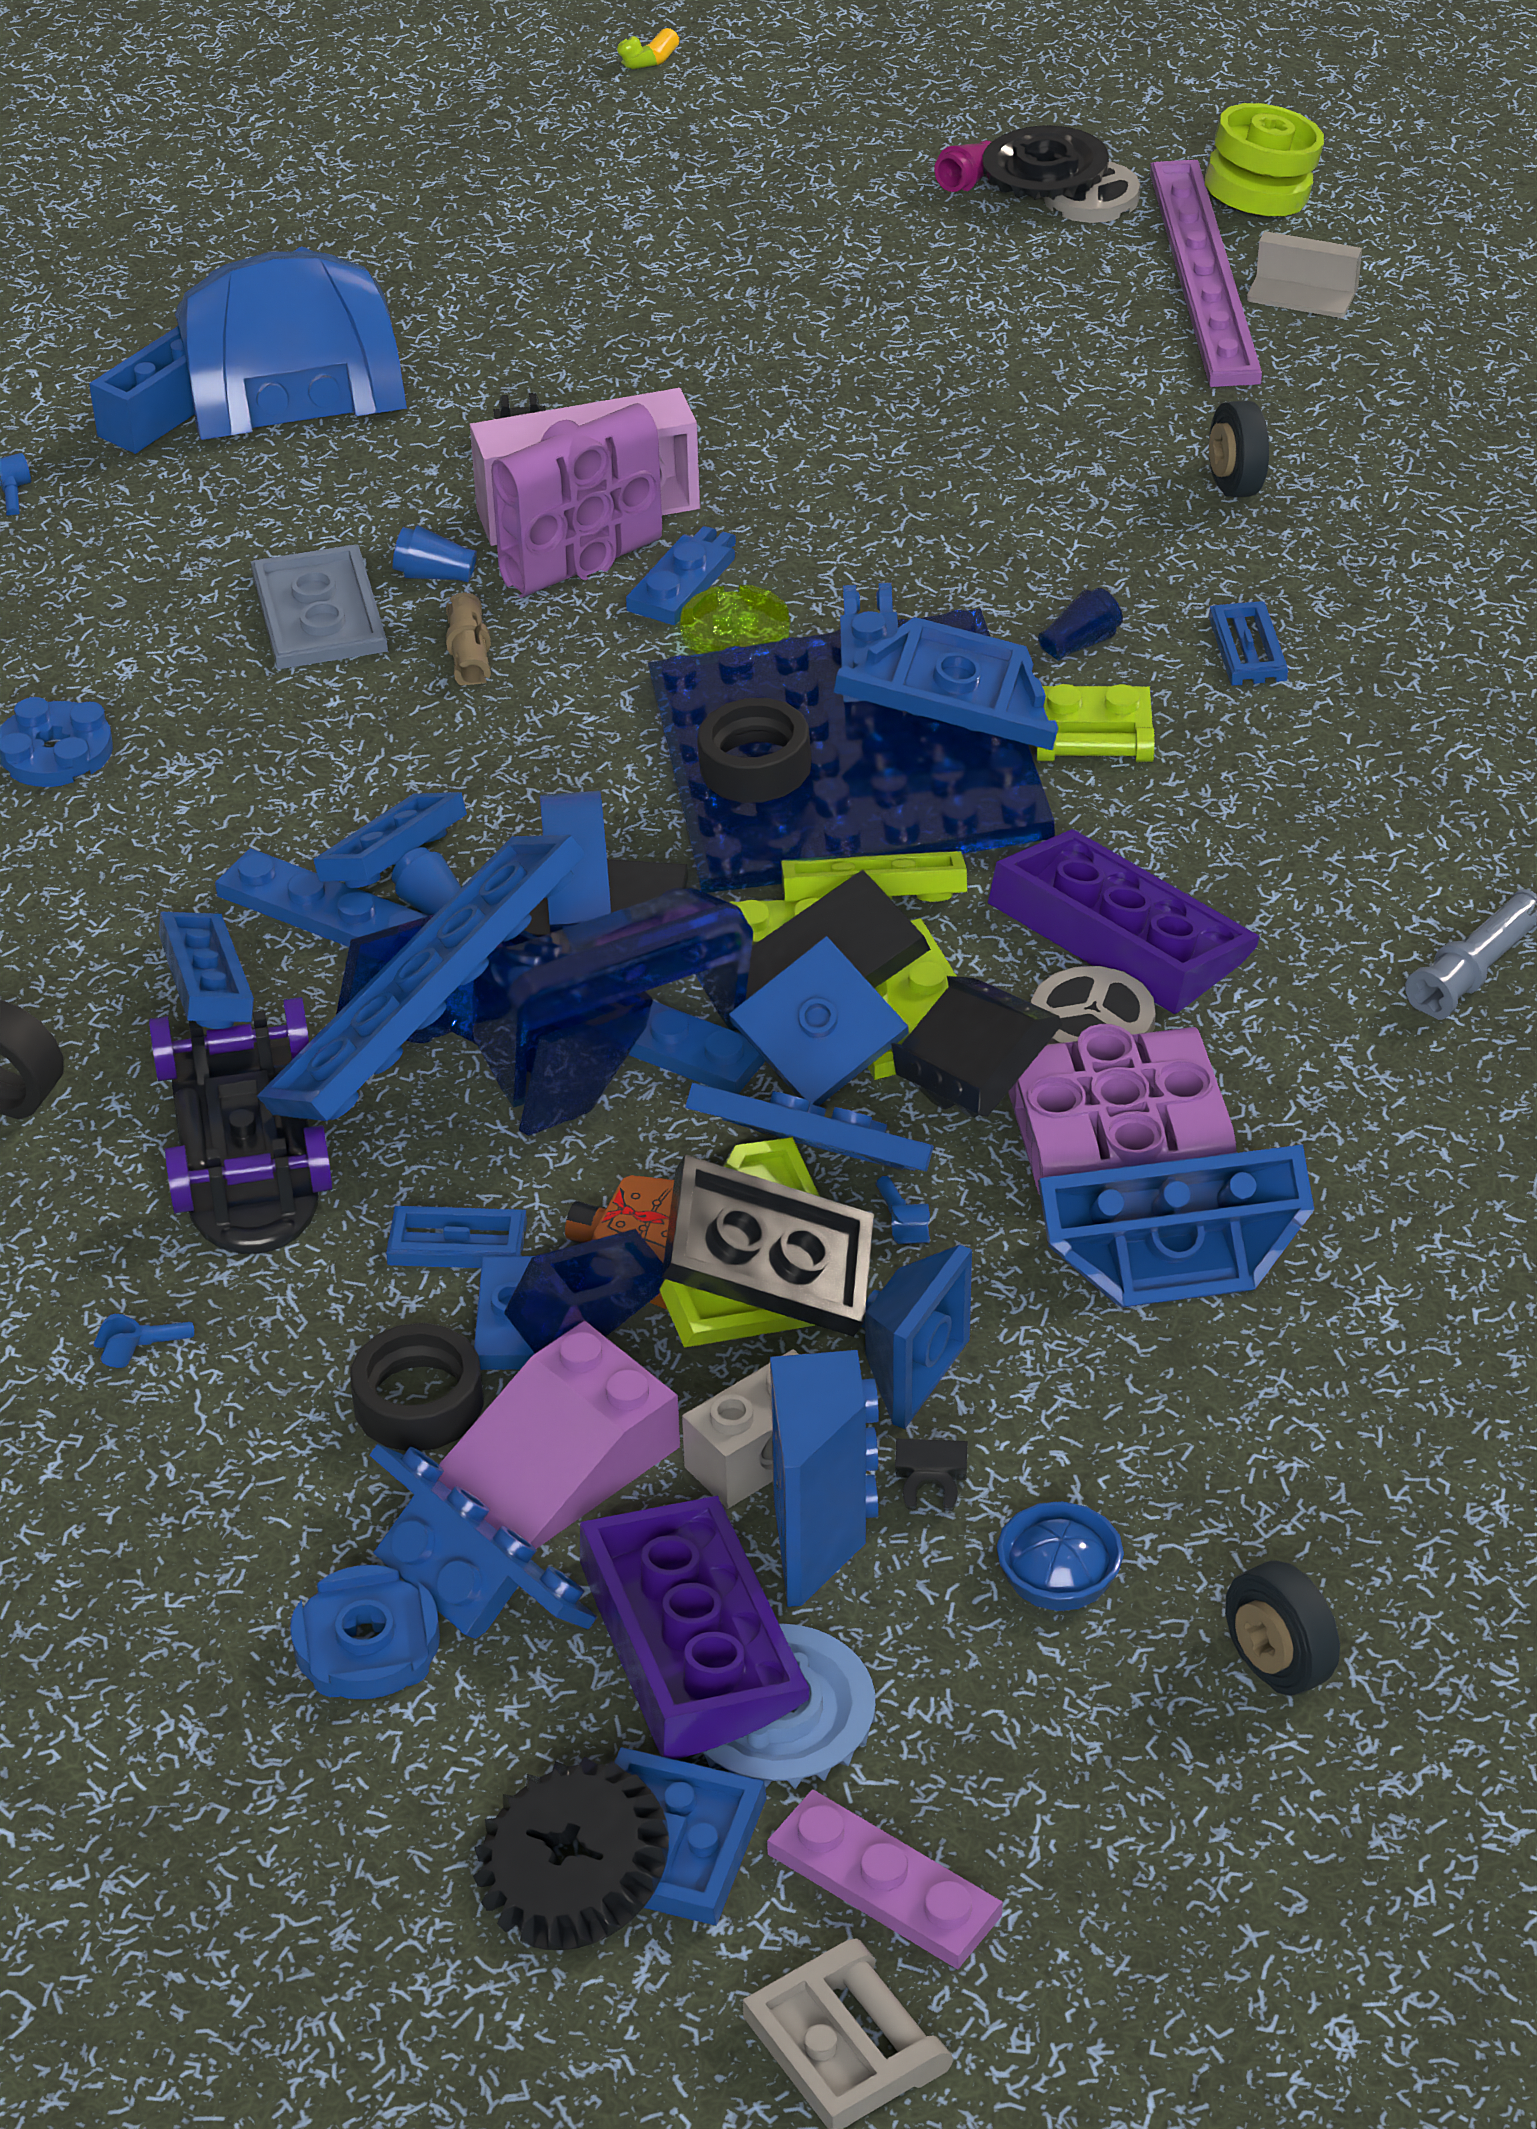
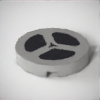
[1043,161,1140,223]
[1031,966,1156,1045]

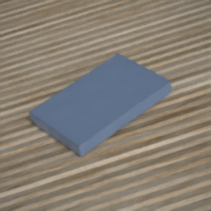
[251,544,388,670]

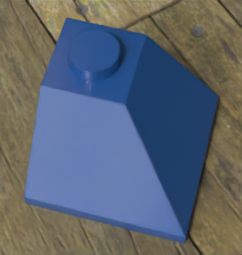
[861,1245,972,1429]

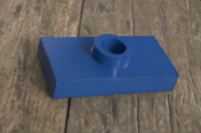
[474,1256,550,1370]

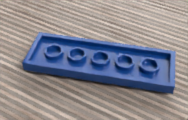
[257,835,586,1121]

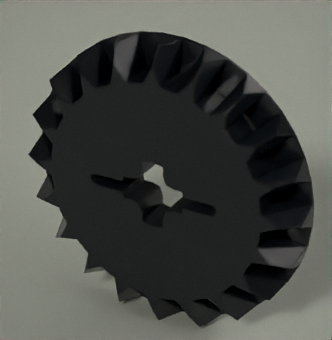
[983,125,1109,201]
[473,1756,669,1950]

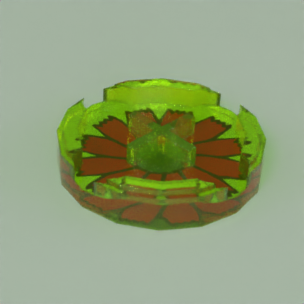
[680,585,791,663]

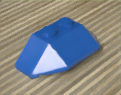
[1038,1145,1314,1308]

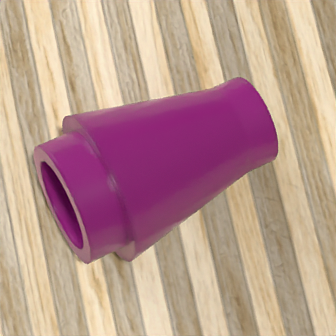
[934,140,991,192]

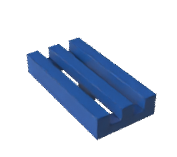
[1209,601,1288,686]
[386,1206,527,1268]

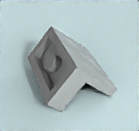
[1247,231,1362,318]

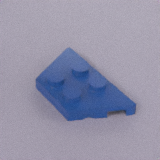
[833,617,1058,750]
[685,1082,934,1172]

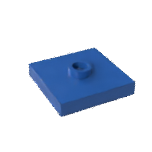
[729,936,909,1106]

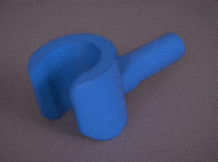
[0,453,31,515]
[876,1176,930,1244]
[93,1314,194,1368]

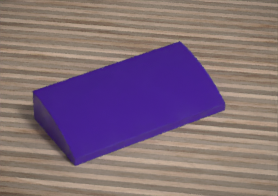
[988,829,1260,1014]
[580,1495,810,1760]

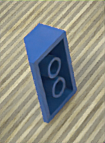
[770,1350,879,1607]

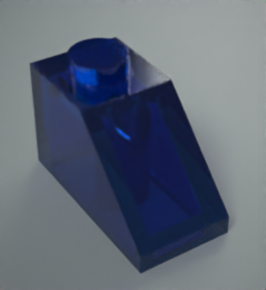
[504,1229,664,1354]

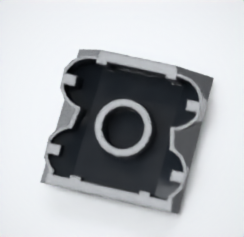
[891,976,1062,1118]

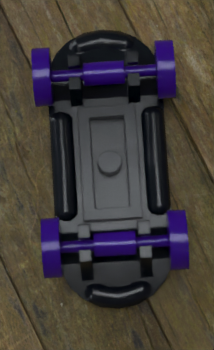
[149,997,333,1254]

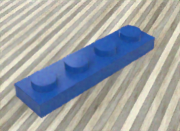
[159,912,254,1029]

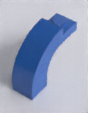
[540,791,612,932]

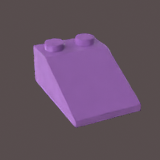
[439,1321,680,1549]

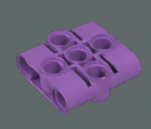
[491,403,662,598]
[1008,1024,1237,1195]

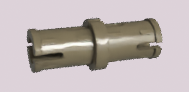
[445,592,491,685]

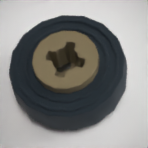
[1209,401,1269,497]
[1225,1560,1340,1696]

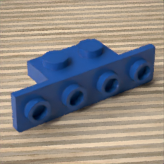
[369,1444,597,1639]

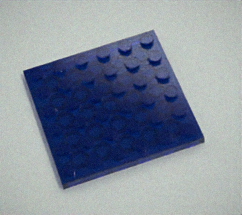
[648,608,1055,894]

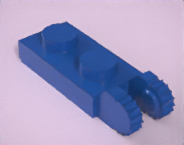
[840,583,898,702]

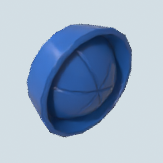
[997,1501,1124,1611]

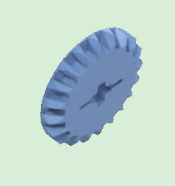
[703,1624,876,1789]

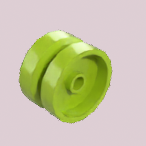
[1205,103,1324,216]

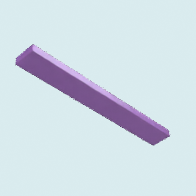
[1150,160,1262,387]

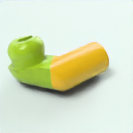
[617,28,679,69]

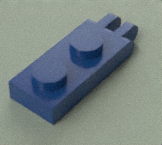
[626,526,736,626]

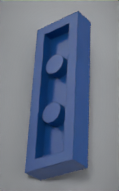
[313,792,467,888]

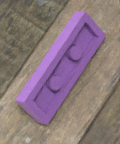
[767,1789,1003,1970]

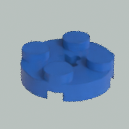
[0,697,113,787]
[290,1565,440,1699]

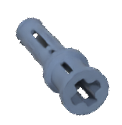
[1405,889,1537,1020]

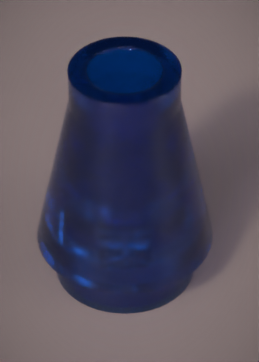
[1038,587,1123,661]

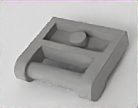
[743,1939,953,2129]

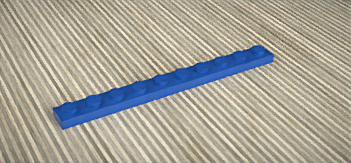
[215,848,765,1094]

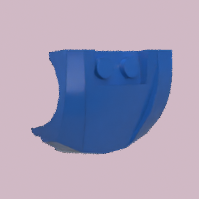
[175,251,407,440]

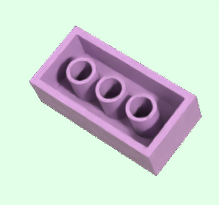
[470,388,700,546]

